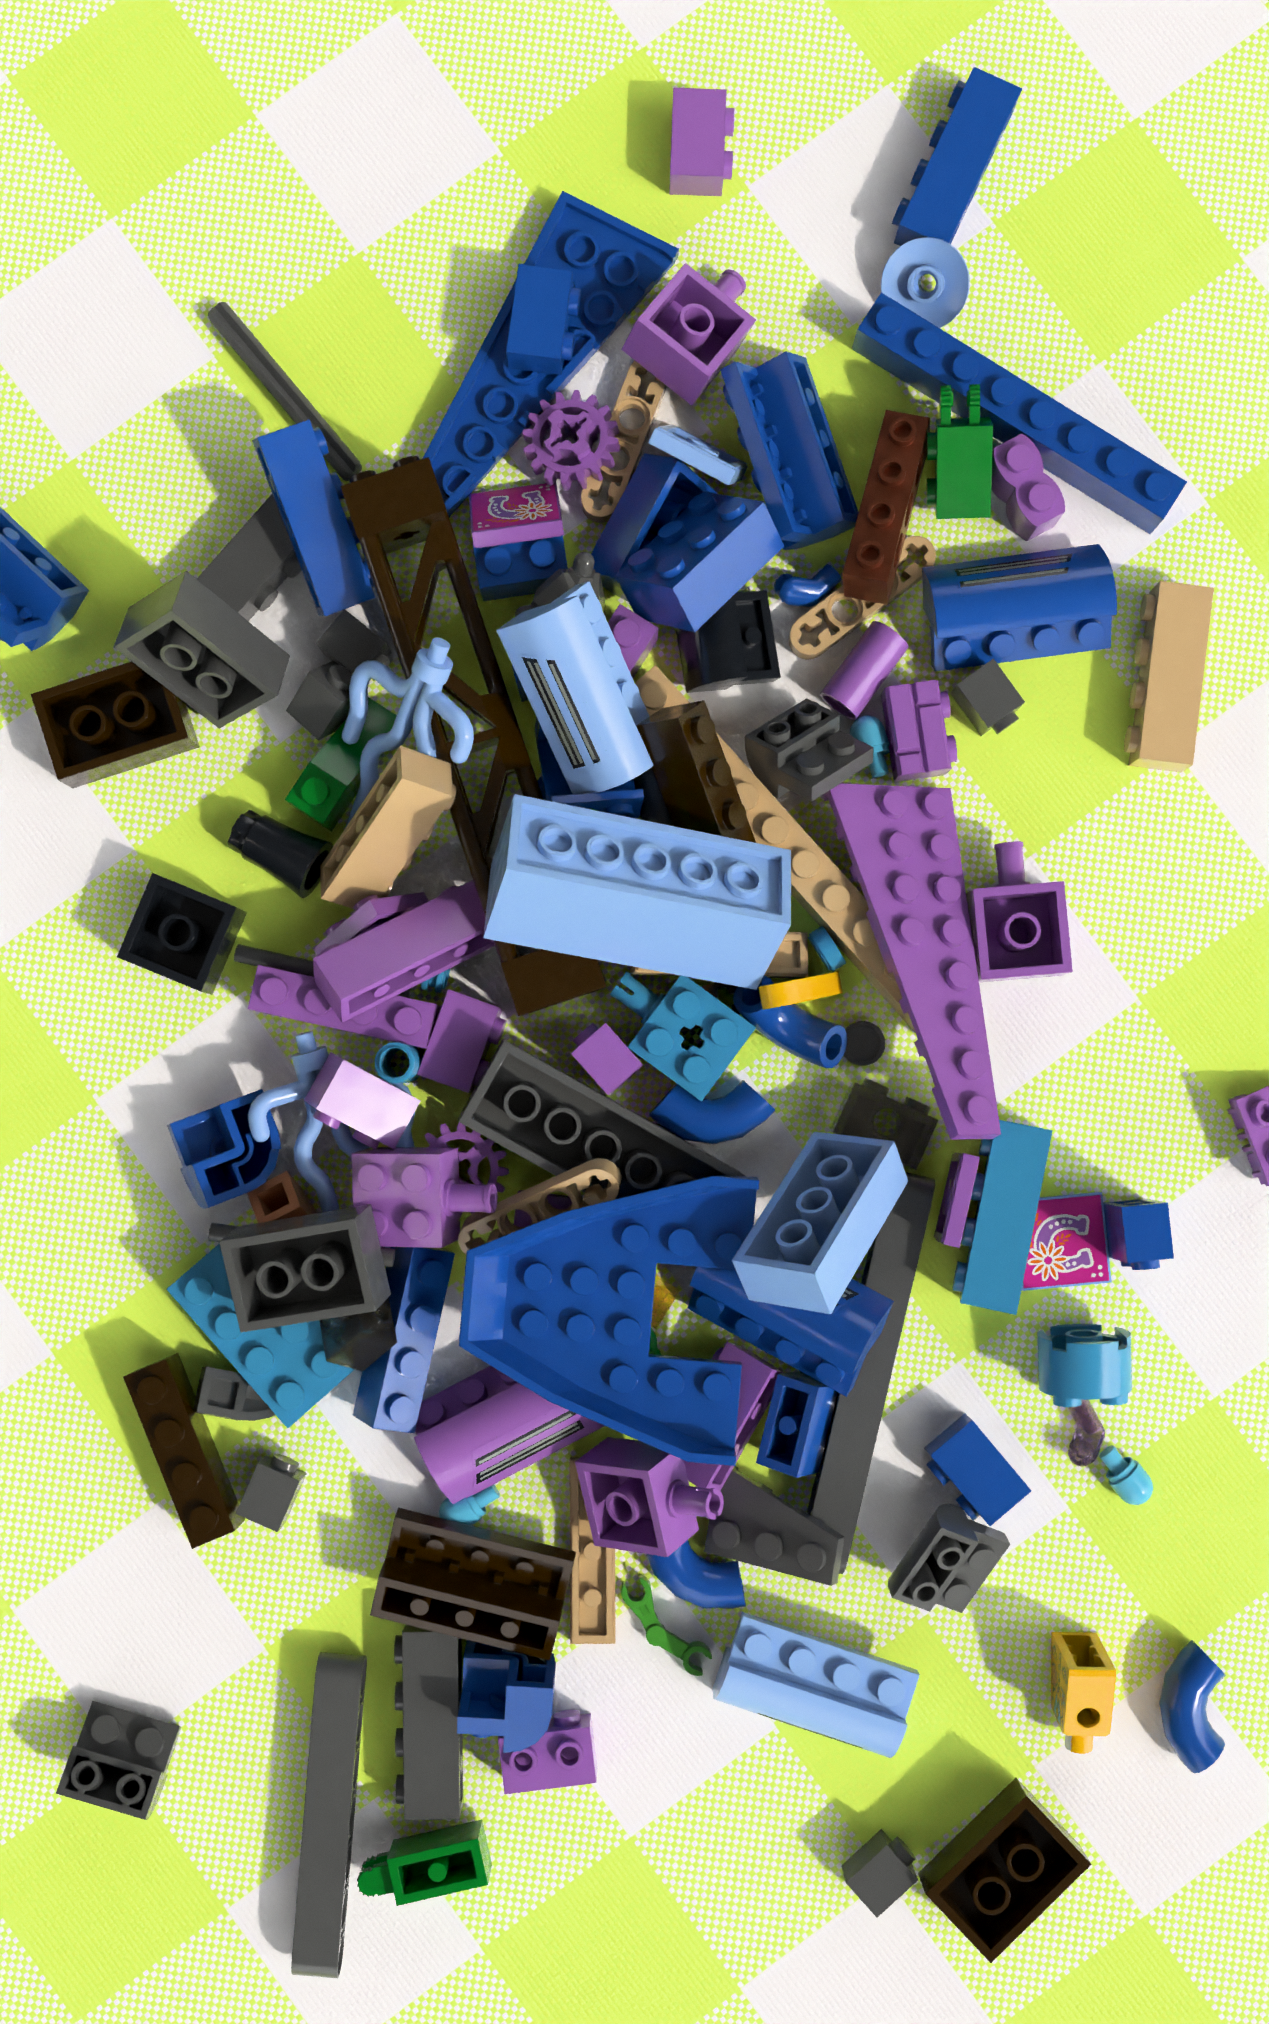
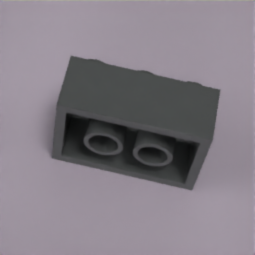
[114,571,290,729]
[219,1204,391,1332]

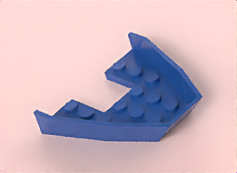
[459,1176,760,1466]

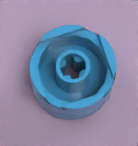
[1037,1324,1132,1407]

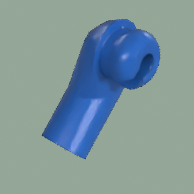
[773,564,842,607]

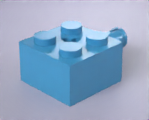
[609,971,756,1102]

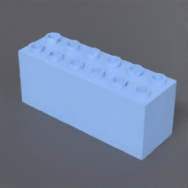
[483,794,791,990]

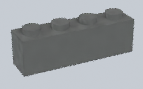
[197,494,301,621]
[394,1625,464,1820]

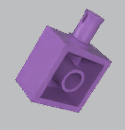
[621,263,756,406]
[966,841,1073,983]
[351,1147,498,1248]
[575,1437,724,1557]

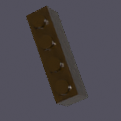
[636,700,756,843]
[123,1353,245,1549]

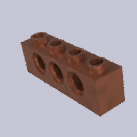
[842,410,930,605]

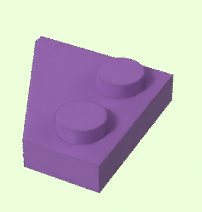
[313,892,429,956]

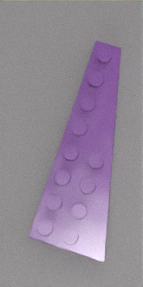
[823,783,1001,1140]

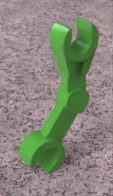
[621,1574,712,1676]

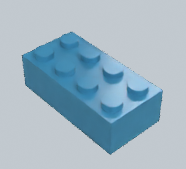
[952,1120,1053,1315]
[167,1243,361,1428]

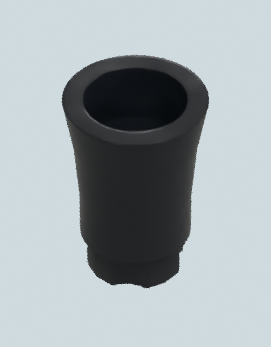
[228,810,333,898]

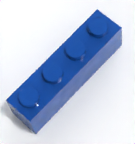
[892,67,1022,246]
[252,419,376,616]
[353,1247,455,1434]

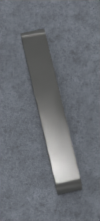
[291,1652,367,1979]

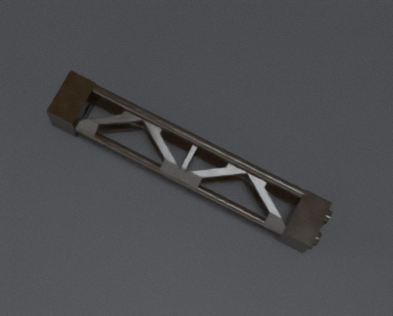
[340,456,607,1016]

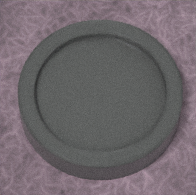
[843,1021,885,1066]

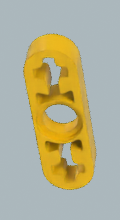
[758,971,843,1010]

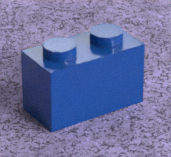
[506,264,581,375]
[473,535,568,601]
[1103,1199,1174,1270]
[756,1371,838,1478]
[924,1413,1032,1526]

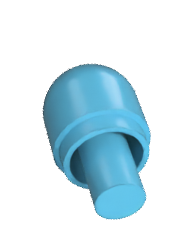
[849,715,890,778]
[1099,1445,1153,1505]
[439,1484,500,1525]

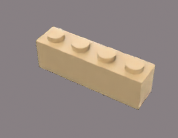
[1124,581,1214,773]
[320,746,456,909]

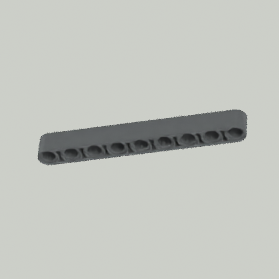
[807,1172,935,1574]

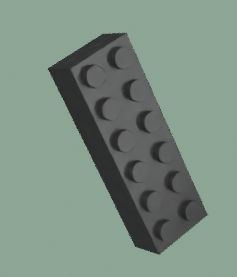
[458,1039,746,1199]

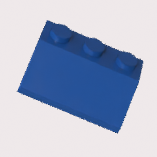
[591,453,718,602]

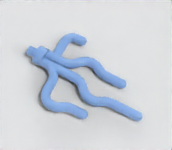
[342,637,474,830]
[248,1031,415,1248]

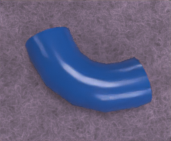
[733,976,847,1068]
[649,1080,775,1145]
[646,1540,746,1609]
[1159,1640,1226,1774]

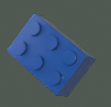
[615,492,784,632]

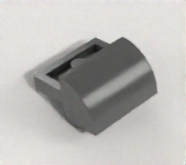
[744,698,874,802]
[888,1504,1011,1613]
[56,1701,181,1820]

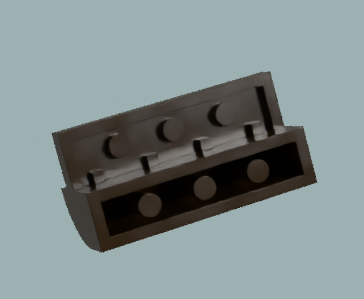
[370,1507,576,1661]

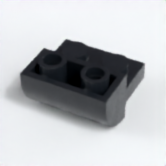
[676,590,781,693]

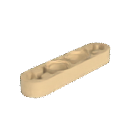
[581,360,667,523]
[788,536,936,660]
[458,1158,622,1254]

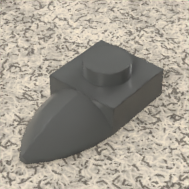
[193,1366,275,1421]

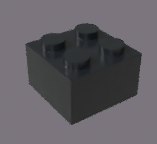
[117,873,247,995]

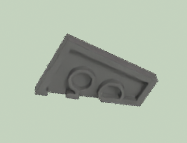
[704,1466,845,1586]

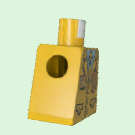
[1051,1632,1116,1754]

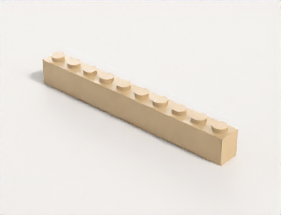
[635,665,915,1032]

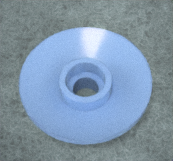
[881,237,970,328]

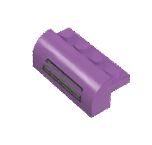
[414,1366,604,1504]

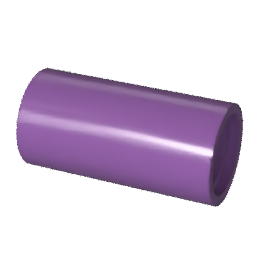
[820,621,909,720]

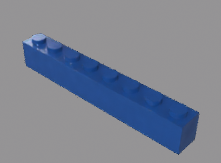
[852,292,1187,534]

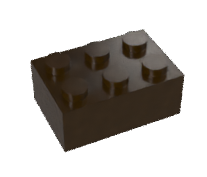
[31,661,200,789]
[918,1778,1092,1963]

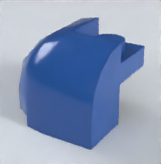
[167,1089,281,1209]
[457,1640,556,1753]

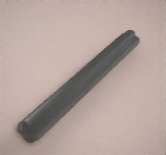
[208,302,362,481]

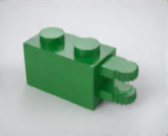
[926,384,993,519]
[357,1819,492,1906]

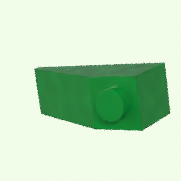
[285,697,397,832]

